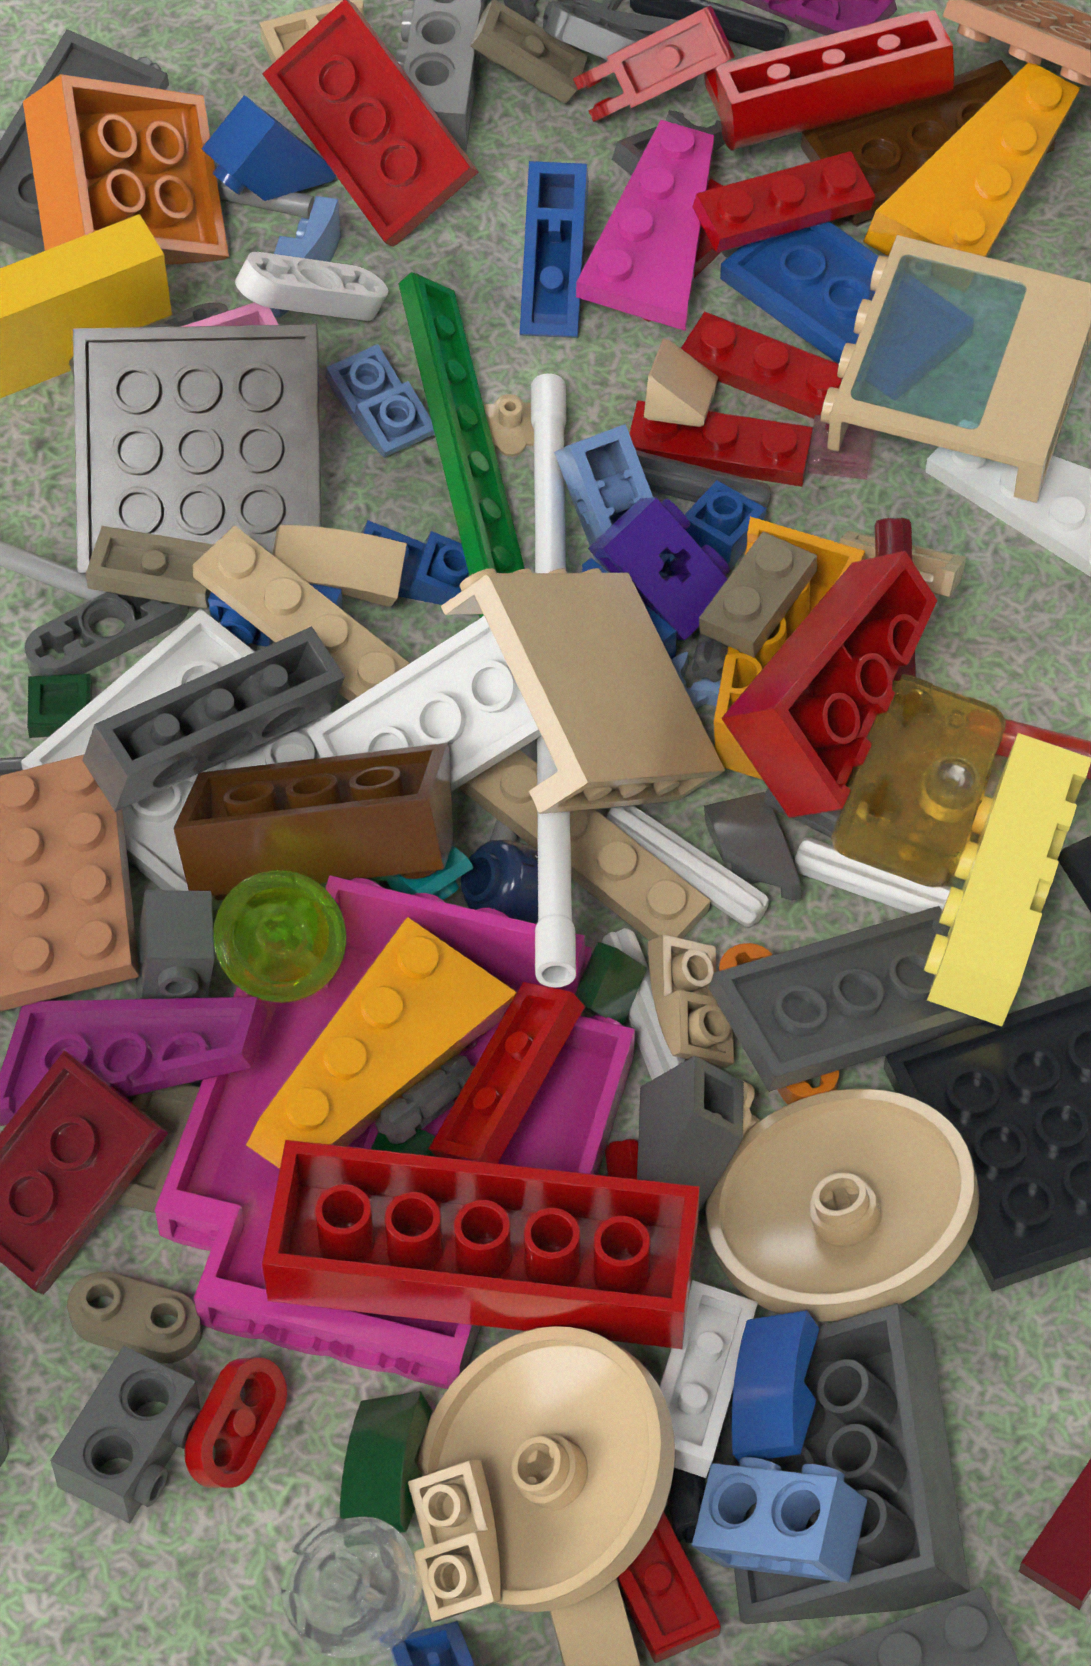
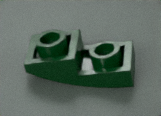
[339,1391,433,1541]

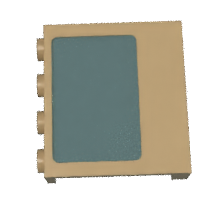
[821,235,1091,503]

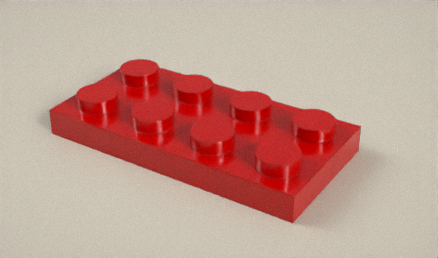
[262,0,479,247]

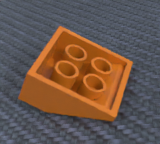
[23,74,229,265]

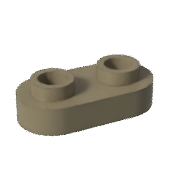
[67,1272,202,1363]

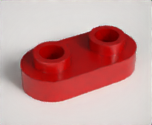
[184,1358,287,1488]

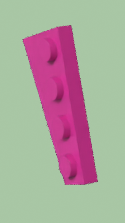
[576,120,714,331]

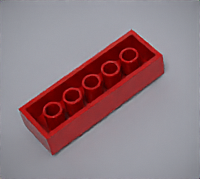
[262,1140,700,1349]

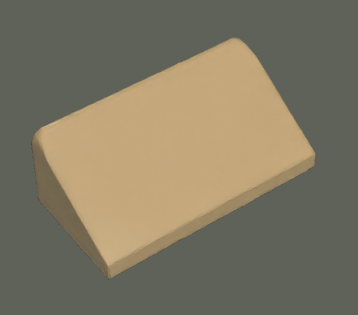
[644,339,718,427]

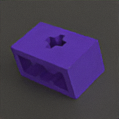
[588,497,731,640]

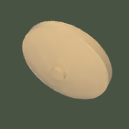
[706,1089,979,1321]
[417,1326,675,1612]

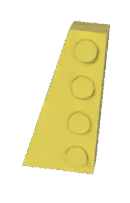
[923,733,1091,1027]

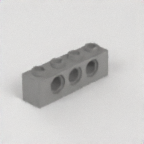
[396,0,488,151]

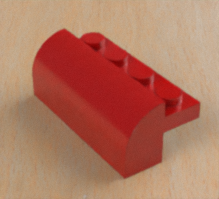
[704,10,954,151]

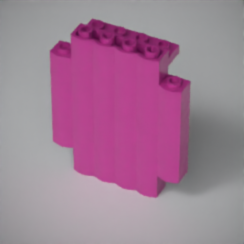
[155,876,635,1389]

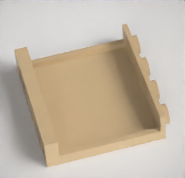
[441,568,725,814]

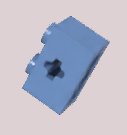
[554,424,653,565]

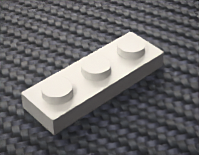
[659,1280,758,1478]

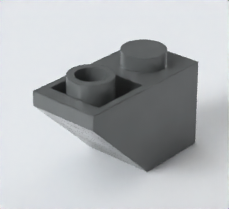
[637,1056,744,1216]

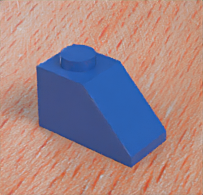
[201,95,336,201]

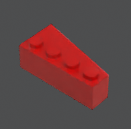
[721,551,938,818]

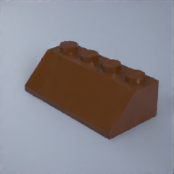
[173,743,453,901]

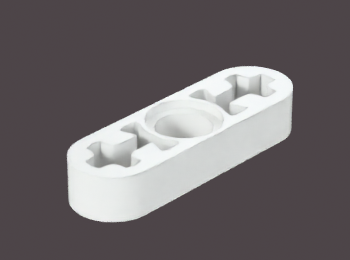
[235,252,388,321]

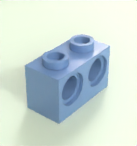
[692,1457,867,1583]

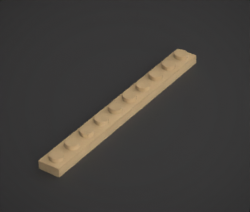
[193,525,711,941]

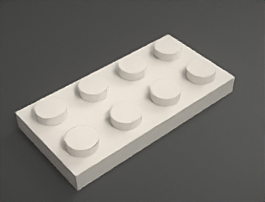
[307,616,541,792]

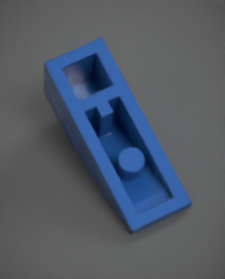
[519,161,589,338]

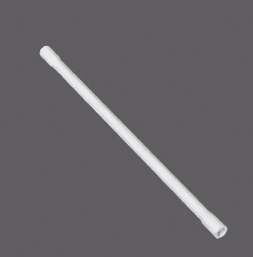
[531,373,576,987]

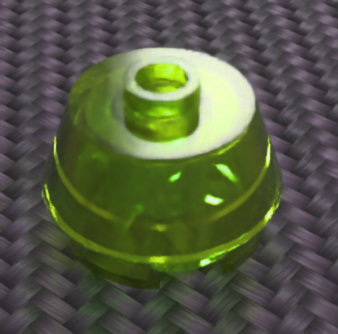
[213,870,346,1003]

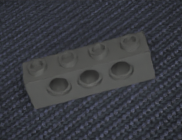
[82,626,345,812]

